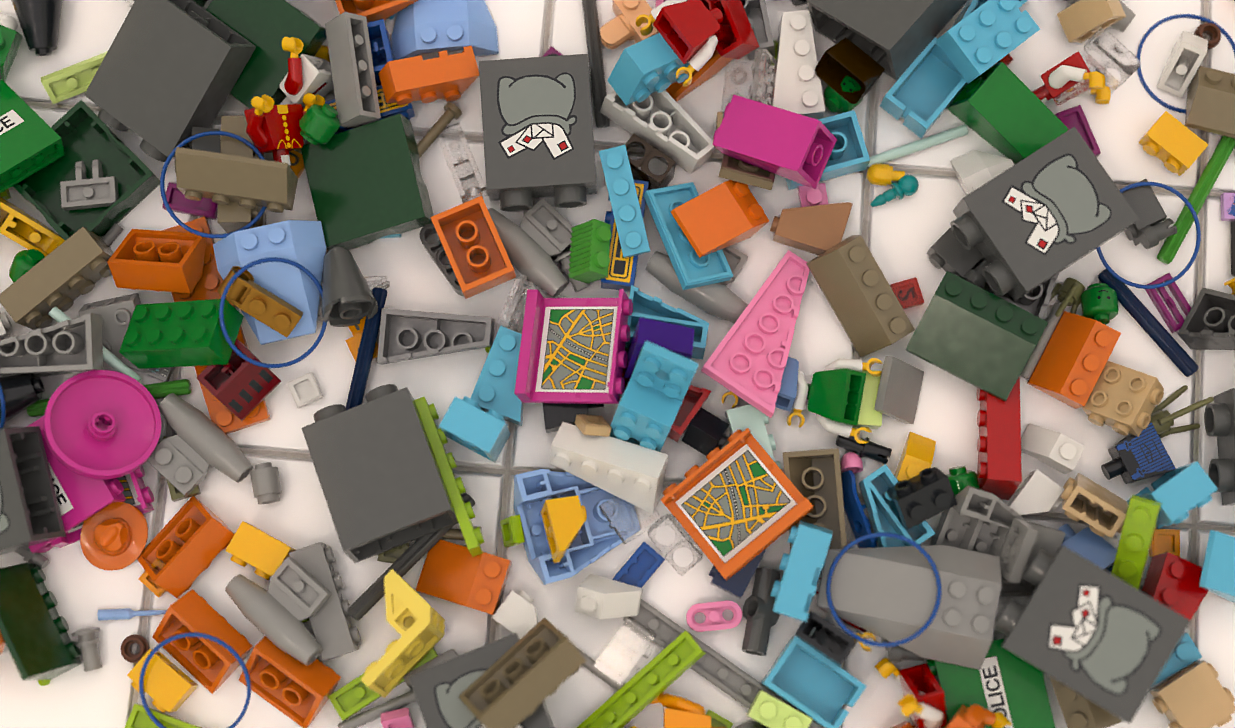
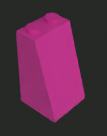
[712,95,837,189]

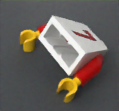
[279,37,334,107]

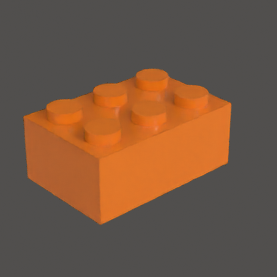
[430,196,516,299]

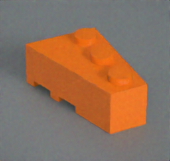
[378,45,479,105]

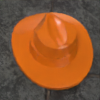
[80,502,148,571]

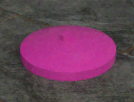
[43,370,161,479]

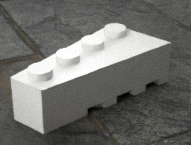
[771,9,825,120]
[600,90,716,174]
[550,422,668,514]

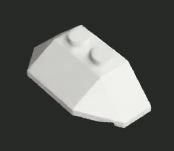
[950,150,1014,196]

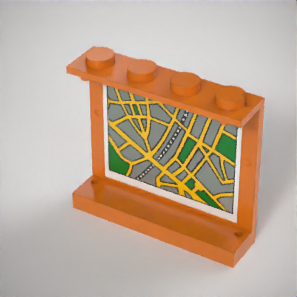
[660,428,814,581]

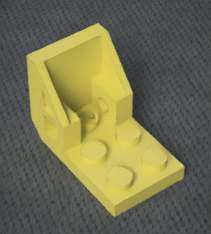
[361,569,445,698]

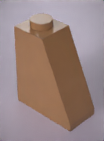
[770,202,853,256]

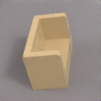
[1057,0,1126,43]

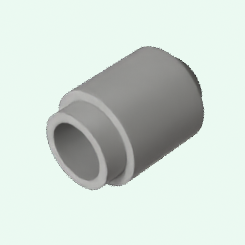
[250,462,282,504]

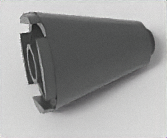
[322,247,378,327]

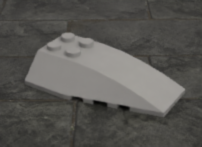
[816,545,1002,670]

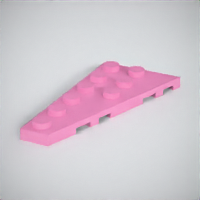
[701,250,810,418]

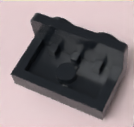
[887,467,957,529]

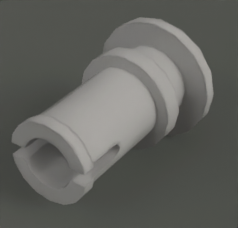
[554,251,590,293]
[71,627,102,672]

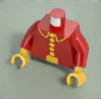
[244,93,325,166]

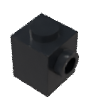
[681,407,730,456]

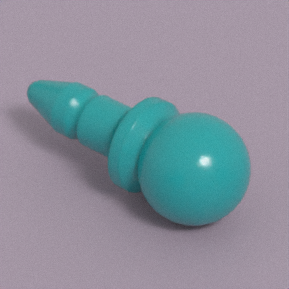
[871,175,919,207]

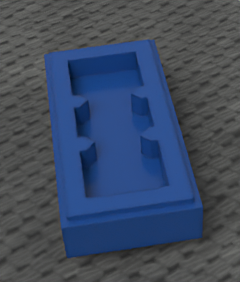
[612,542,665,588]

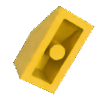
[894,432,936,482]
[540,496,587,563]

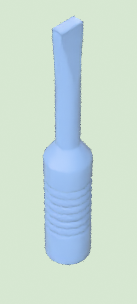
[97,608,166,621]

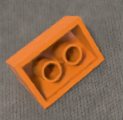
[107,229,206,293]
[1027,311,1121,409]
[137,496,234,599]
[152,589,253,694]
[239,636,341,728]

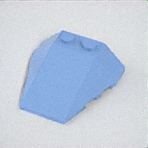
[391,0,499,60]
[213,220,327,345]
[514,469,640,585]

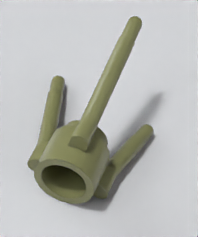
[1050,278,1085,317]
[1150,385,1214,438]

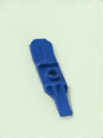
[841,470,878,548]

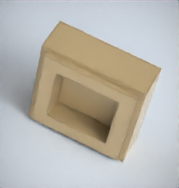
[575,414,612,437]

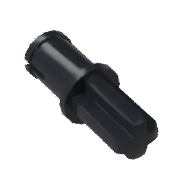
[836,435,892,465]

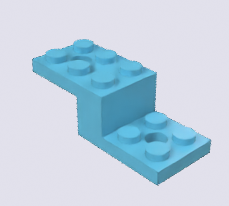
[610,341,699,452]

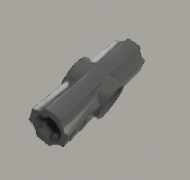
[741,567,781,656]

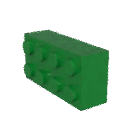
[119,299,244,369]

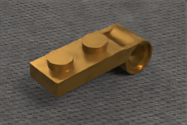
[218,266,303,337]

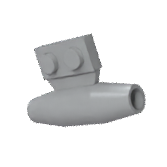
[488,198,573,298]
[645,246,749,323]
[147,393,253,497]
[225,557,331,666]

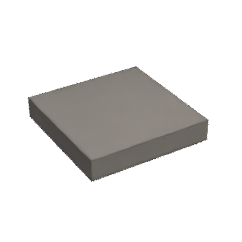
[874,356,924,425]

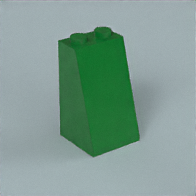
[947,62,1069,164]

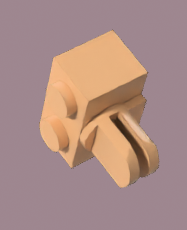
[600,0,659,50]

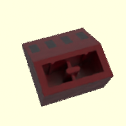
[196,338,282,421]

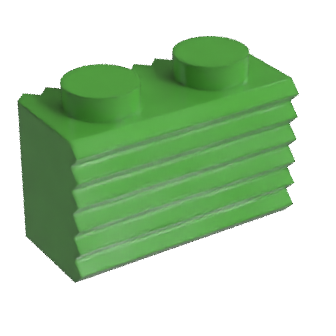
[568,219,611,284]

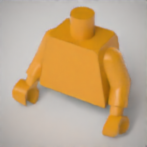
[650,692,727,728]

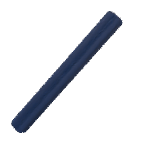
[1098,269,1199,377]
[345,287,388,410]

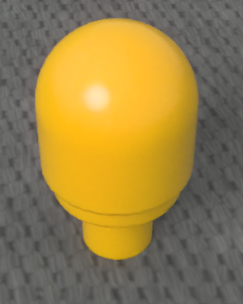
[866,164,905,186]

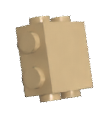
[1082,361,1164,437]
[1060,472,1128,538]
[1150,661,1235,728]

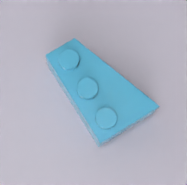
[625,285,709,360]
[471,326,523,426]
[858,464,936,547]
[770,520,833,622]

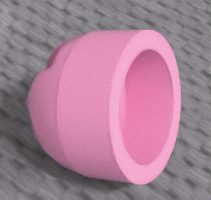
[840,452,863,474]

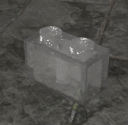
[594,616,657,686]

